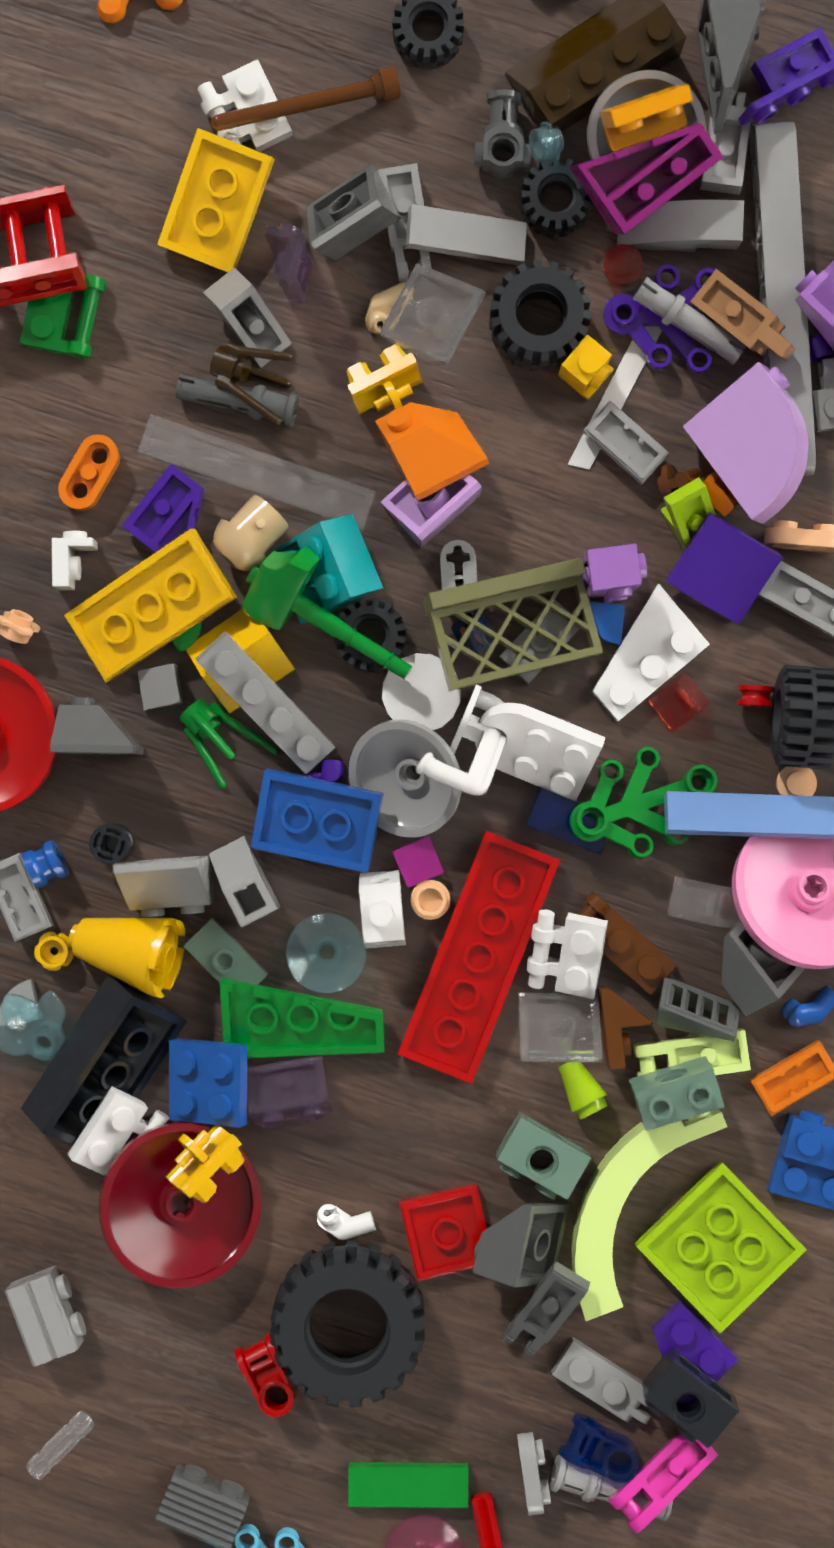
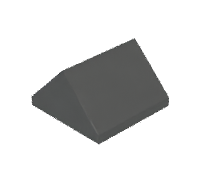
[306,164,401,261]

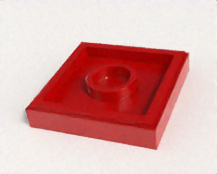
[399,1182,487,1281]

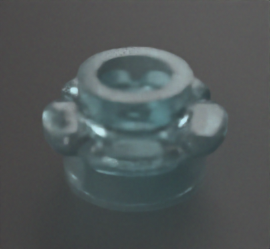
[529,121,564,162]

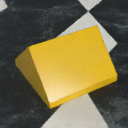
[186,609,295,713]

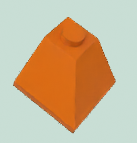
[375,402,490,501]

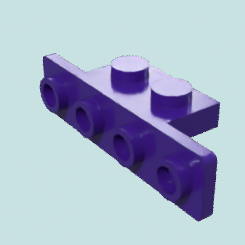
[738,27,834,126]

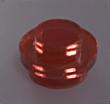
[603,244,643,285]

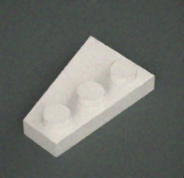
[592,584,710,722]

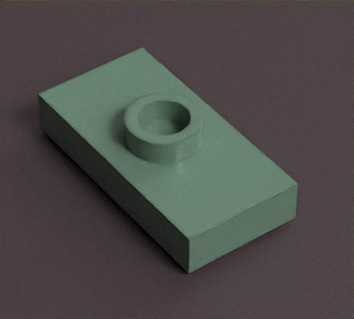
[184,917,269,985]

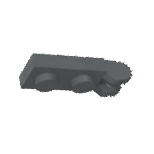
[502,1261,590,1358]

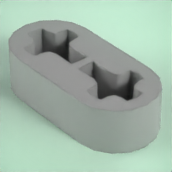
[440,540,477,615]

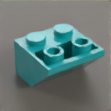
[271,514,383,624]

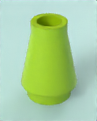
[558,1057,608,1120]

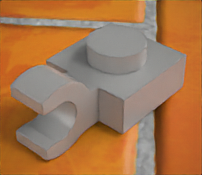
[812,358,834,433]

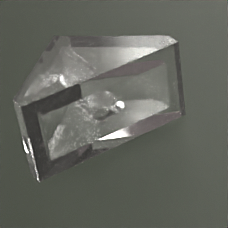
[667,876,740,929]

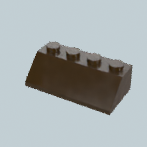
[505,0,686,141]

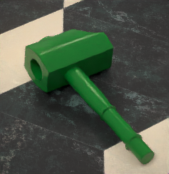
[241,546,413,680]

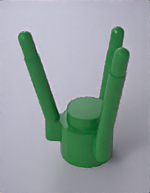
[179,698,279,790]

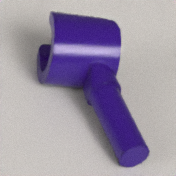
[809,334,833,363]
[302,760,344,782]

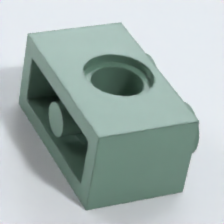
[629,1056,725,1131]
[496,1111,591,1200]

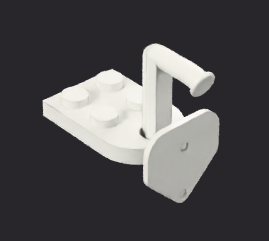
[416,685,605,801]

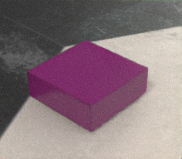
[392,836,444,888]

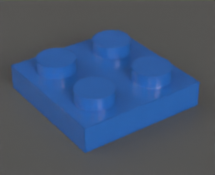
[169,1038,247,1128]

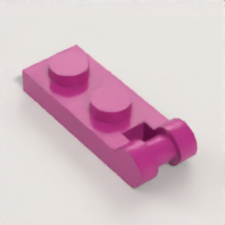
[608,1432,718,1534]

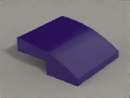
[666,512,783,624]

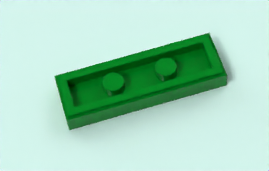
[348,1462,469,1508]

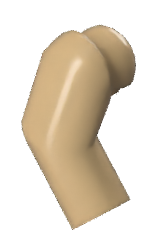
[365,281,412,334]

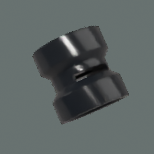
[89,823,135,864]

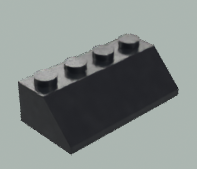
[20,974,187,1144]

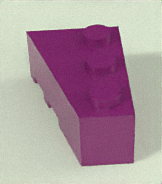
[569,123,724,234]

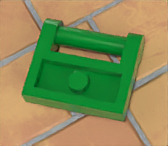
[20,274,106,359]

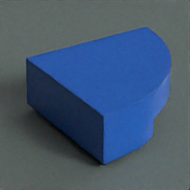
[589,601,625,646]

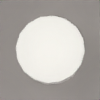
[382,653,461,730]

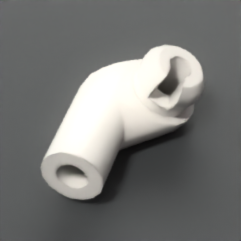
[317,1204,376,1240]

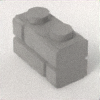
[5,1266,86,1367]

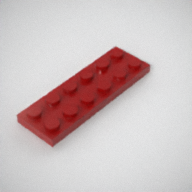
[397,830,560,1084]

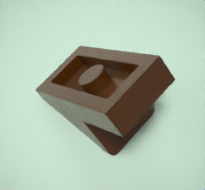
[597,985,653,1070]

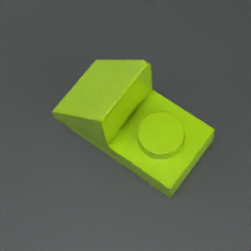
[661,477,716,552]

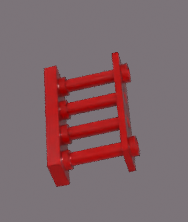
[0,185,87,307]

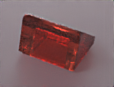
[649,673,710,732]

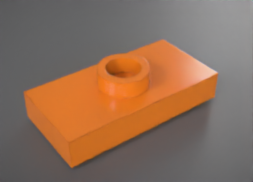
[749,1040,834,1116]

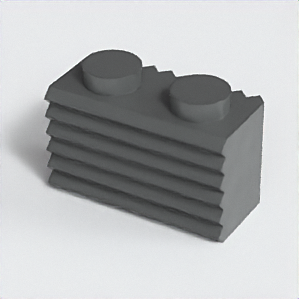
[154,1464,250,1548]

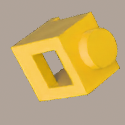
[558,334,614,400]

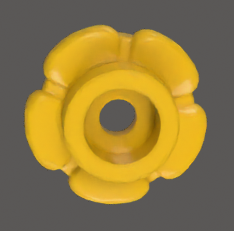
[34,932,74,971]

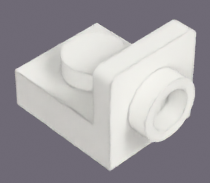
[52,531,98,591]

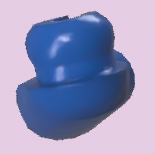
[781,985,834,1028]

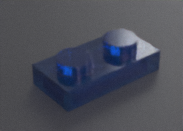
[526,788,613,854]

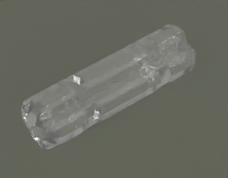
[26,1411,94,1480]

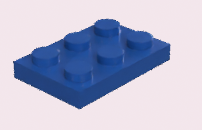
[250,768,384,873]

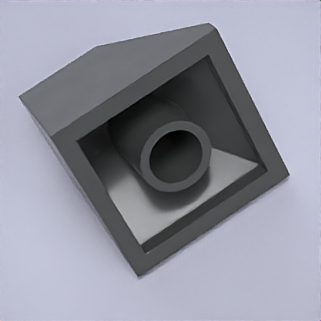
[50,697,145,755]
[721,920,806,1016]
[473,1202,570,1287]

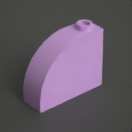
[683,362,809,524]

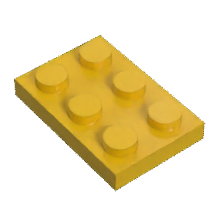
[157,128,275,273]

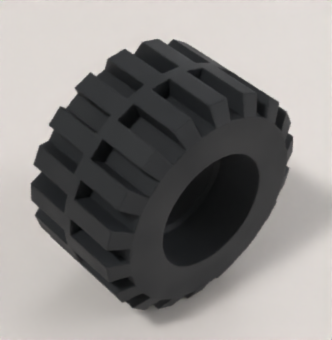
[489,260,592,372]
[770,665,834,769]

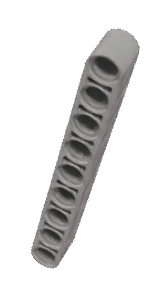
[750,122,816,476]

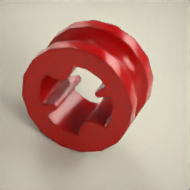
[737,685,775,707]

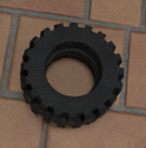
[270,1240,425,1408]

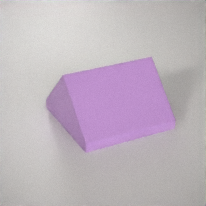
[381,474,482,548]

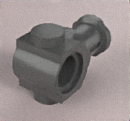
[474,89,531,179]

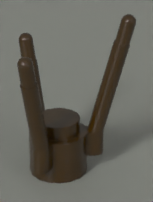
[210,342,293,425]

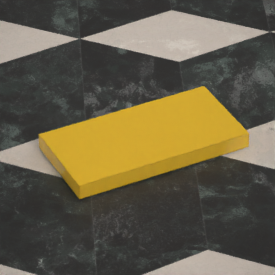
[64,529,237,683]

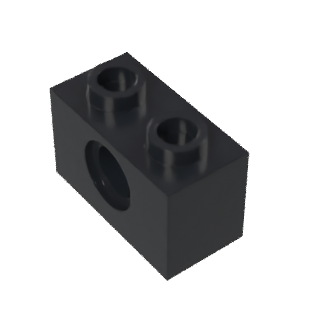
[642,1346,739,1448]

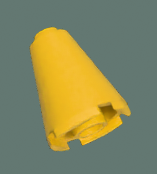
[68,918,185,998]

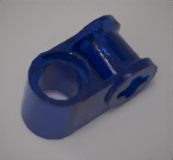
[558,1413,639,1483]

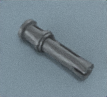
[176,374,299,428]

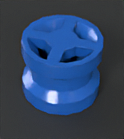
[22,840,69,889]

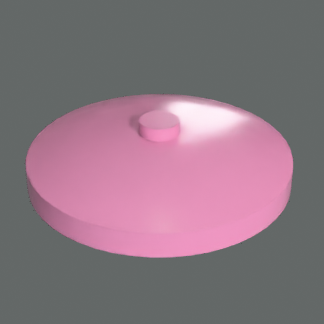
[732,837,834,969]

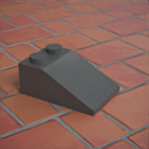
[696,0,765,134]

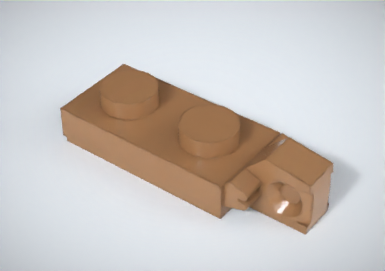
[690,269,796,362]

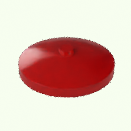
[0,658,58,812]

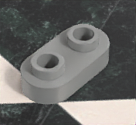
[517,1432,551,1516]

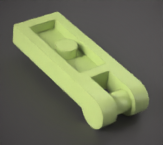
[633,1028,751,1076]

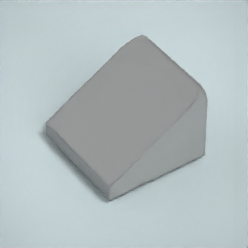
[137,663,184,710]

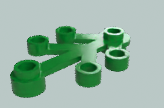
[569,747,718,860]

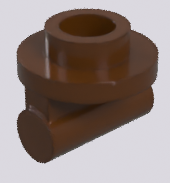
[657,463,702,497]

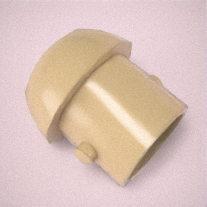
[213,495,289,572]

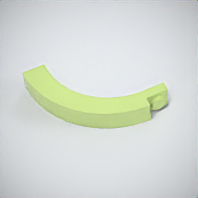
[572,1109,727,1321]

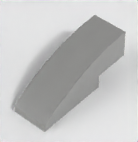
[616,200,744,252]

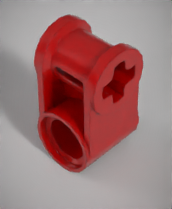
[235,1332,297,1418]

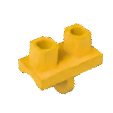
[347,344,423,414]
[166,1125,244,1203]

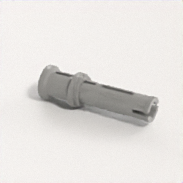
[549,1454,673,1521]

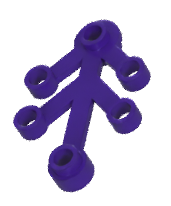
[603,264,720,375]

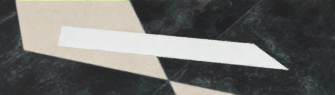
[567,326,662,470]

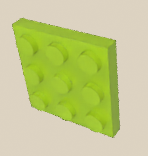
[635,1160,807,1334]

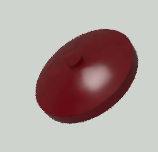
[98,1122,261,1288]

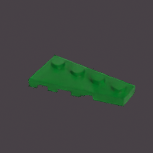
[220,978,385,1058]

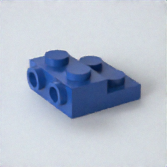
[767,1110,834,1210]

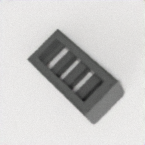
[655,978,740,1042]

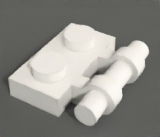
[197,59,293,152]
[526,910,608,999]
[67,1086,169,1175]

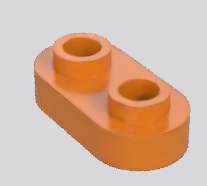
[58,435,120,511]

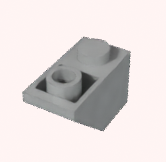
[209,836,281,927]

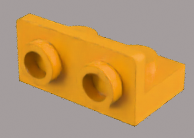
[599,84,693,151]

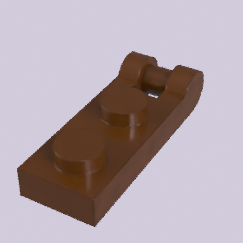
[573,891,677,995]

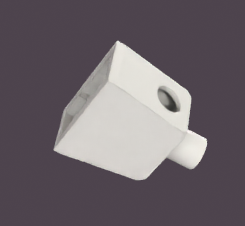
[359,870,406,949]

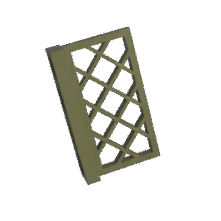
[422,557,603,692]

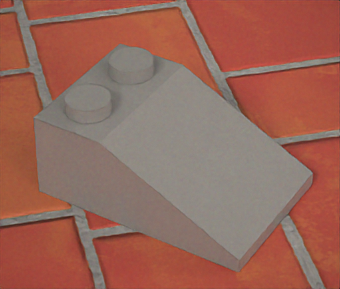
[113,855,214,917]

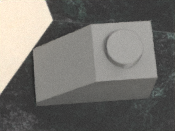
[203,267,292,368]

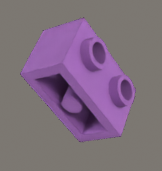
[582,543,647,603]

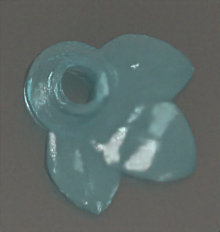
[0,990,66,1060]

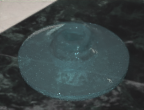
[286,913,366,993]

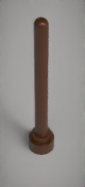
[211,66,400,131]

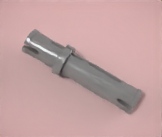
[633,277,746,365]

